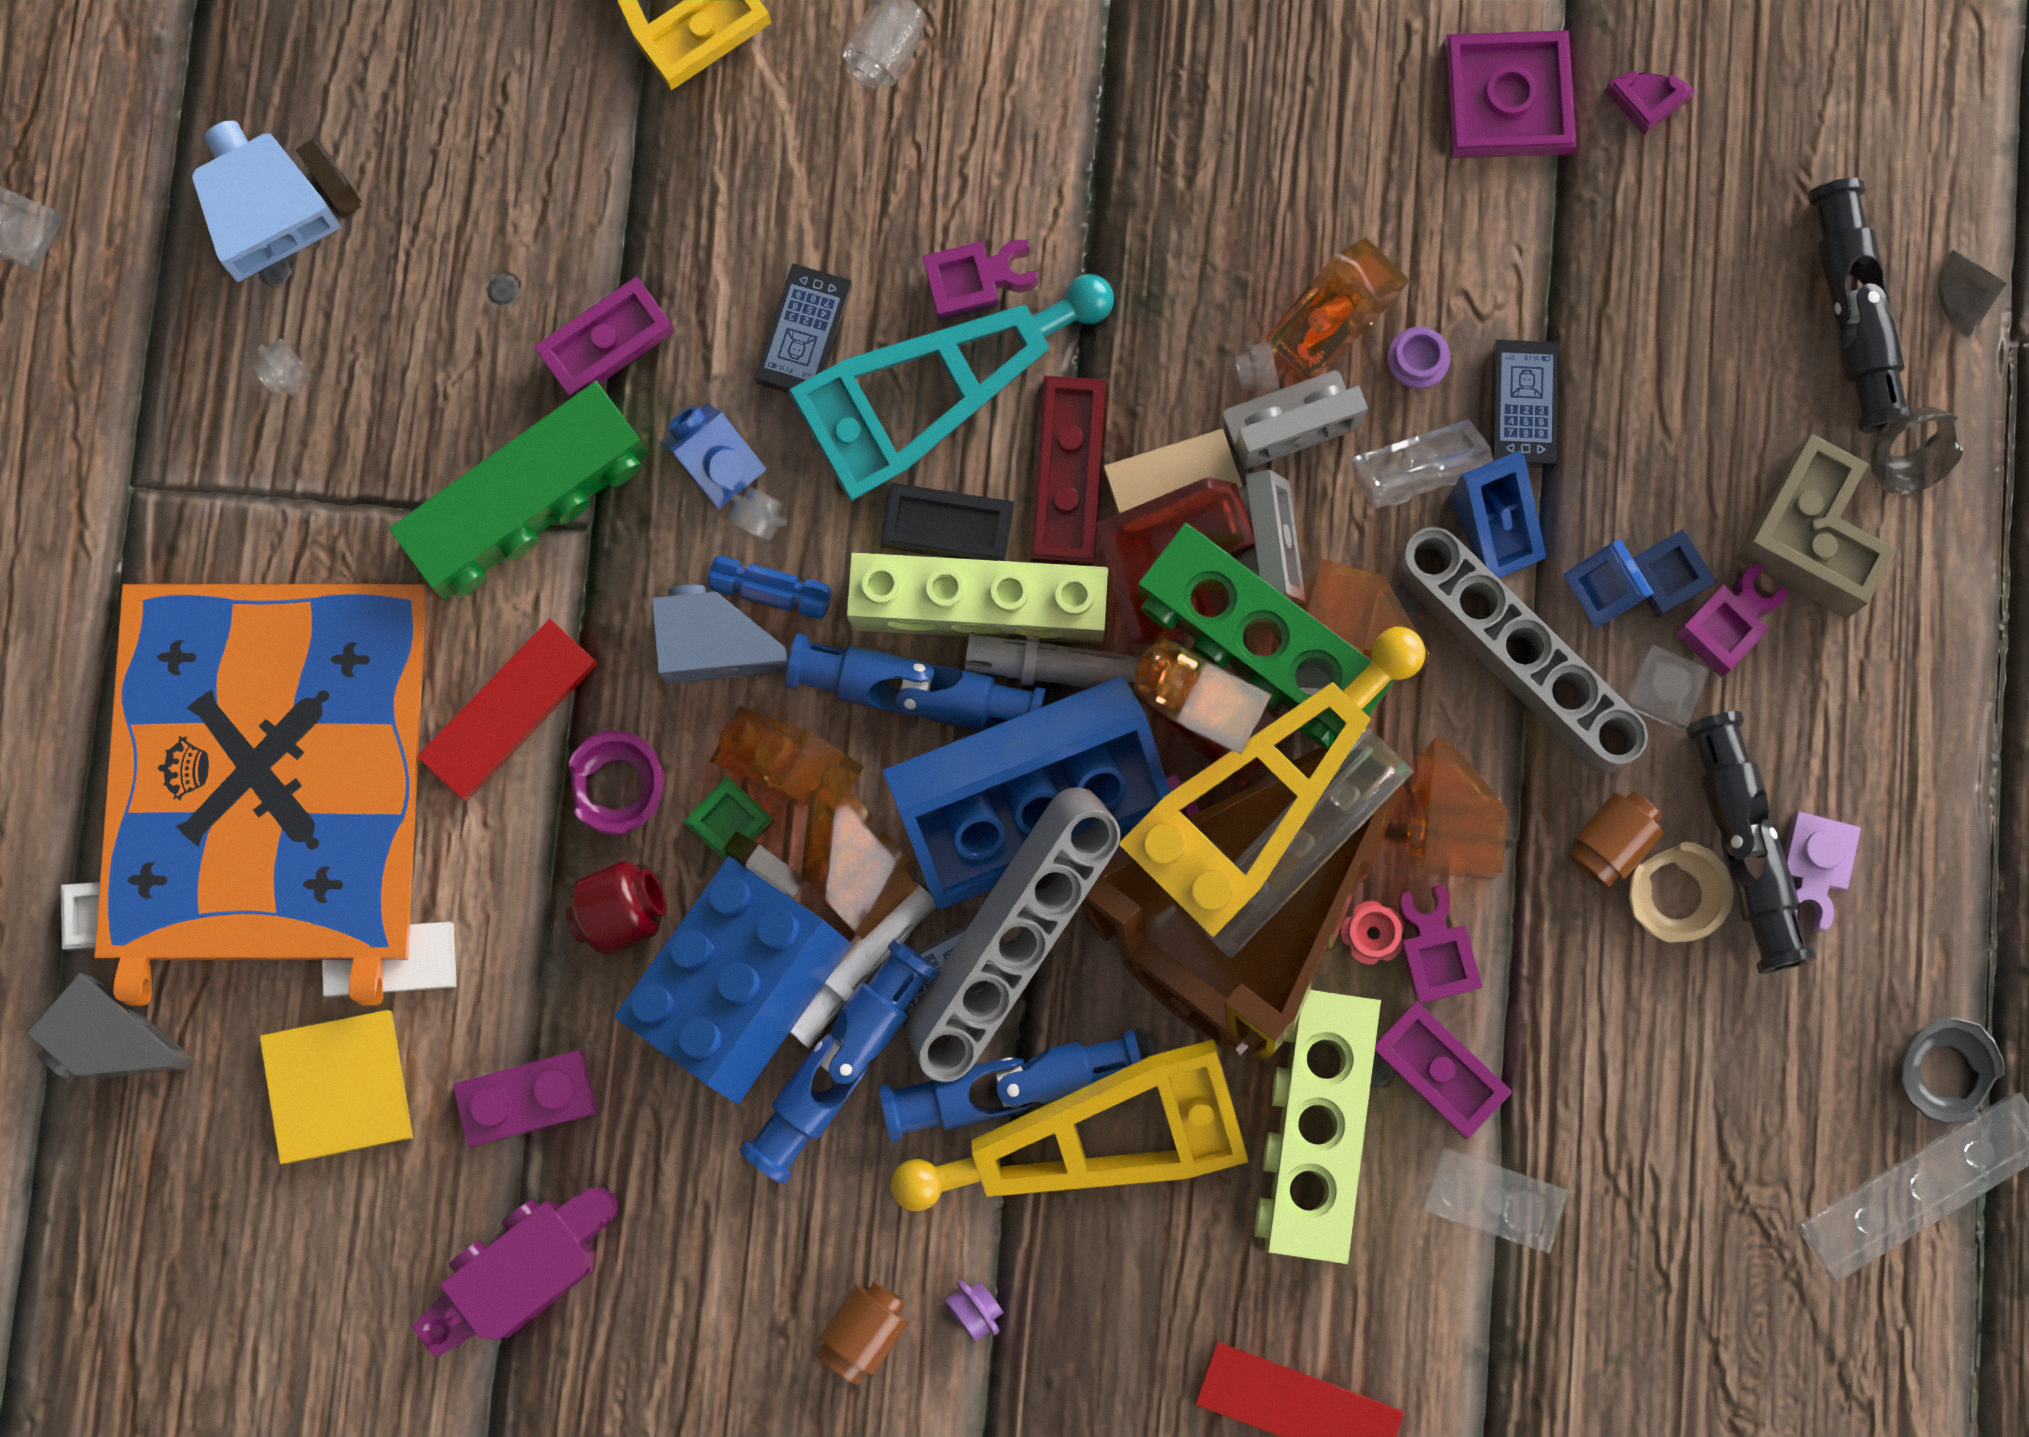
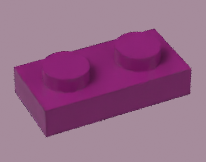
[534,276,675,399]
[1374,1001,1512,1140]
[453,1050,598,1148]

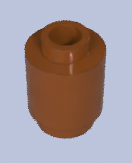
[1569,791,1664,889]
[815,1281,909,1385]

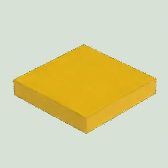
[260,1010,413,1164]

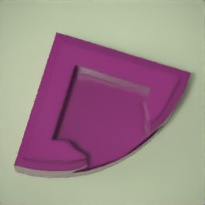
[1604,71,1695,136]

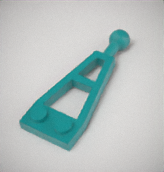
[788,274,1114,503]

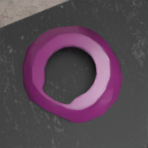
[568,730,665,835]

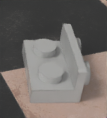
[1222,370,1368,471]

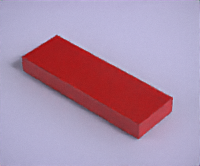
[417,618,598,802]
[1194,1341,1405,1437]

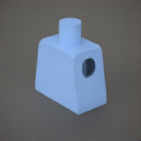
[192,121,342,282]

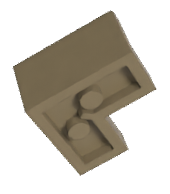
[1735,433,1897,618]

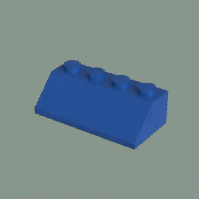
[882,675,1170,910]

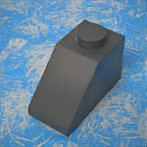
[27,973,195,1079]

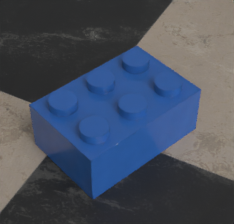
[613,856,852,1105]

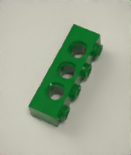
[1137,523,1395,748]

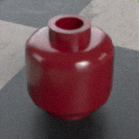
[566,861,667,956]

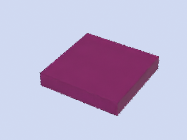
[1444,30,1577,159]

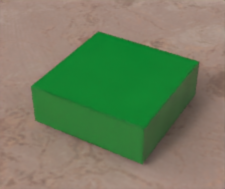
[683,776,775,862]

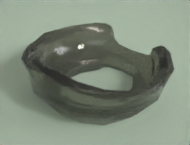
[1870,407,1963,494]

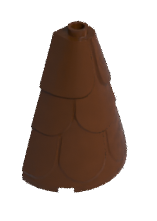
[1081,736,1404,1060]

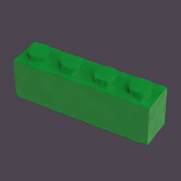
[388,381,648,601]

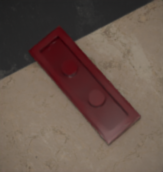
[1030,375,1106,566]

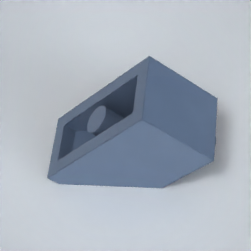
[652,584,790,684]

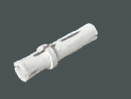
[790,877,936,1049]

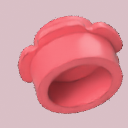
[1341,901,1405,965]

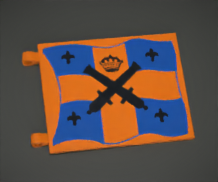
[94,584,427,1006]

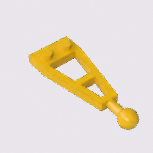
[617,0,771,91]
[1119,627,1425,937]
[890,1039,1249,1211]

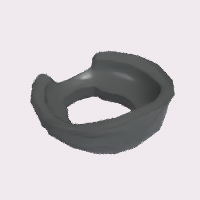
[1900,1017,2005,1124]

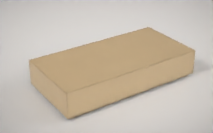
[1103,429,1243,529]

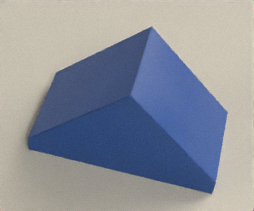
[1448,451,1547,578]

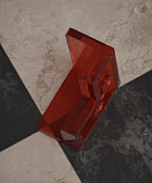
[1095,477,1256,646]

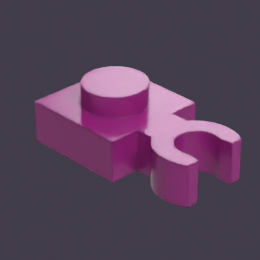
[923,240,1038,321]
[1675,564,1788,677]
[1398,884,1483,1004]

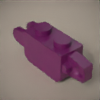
[412,1187,620,1358]

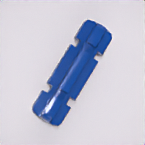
[708,556,832,619]

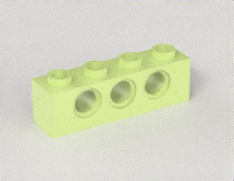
[847,553,1108,645]
[1254,990,1381,1264]

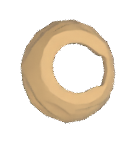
[1629,842,1734,943]

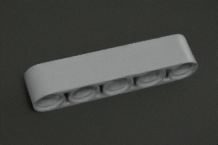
[1397,527,1648,773]
[906,787,1120,1082]

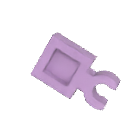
[1784,811,1861,932]

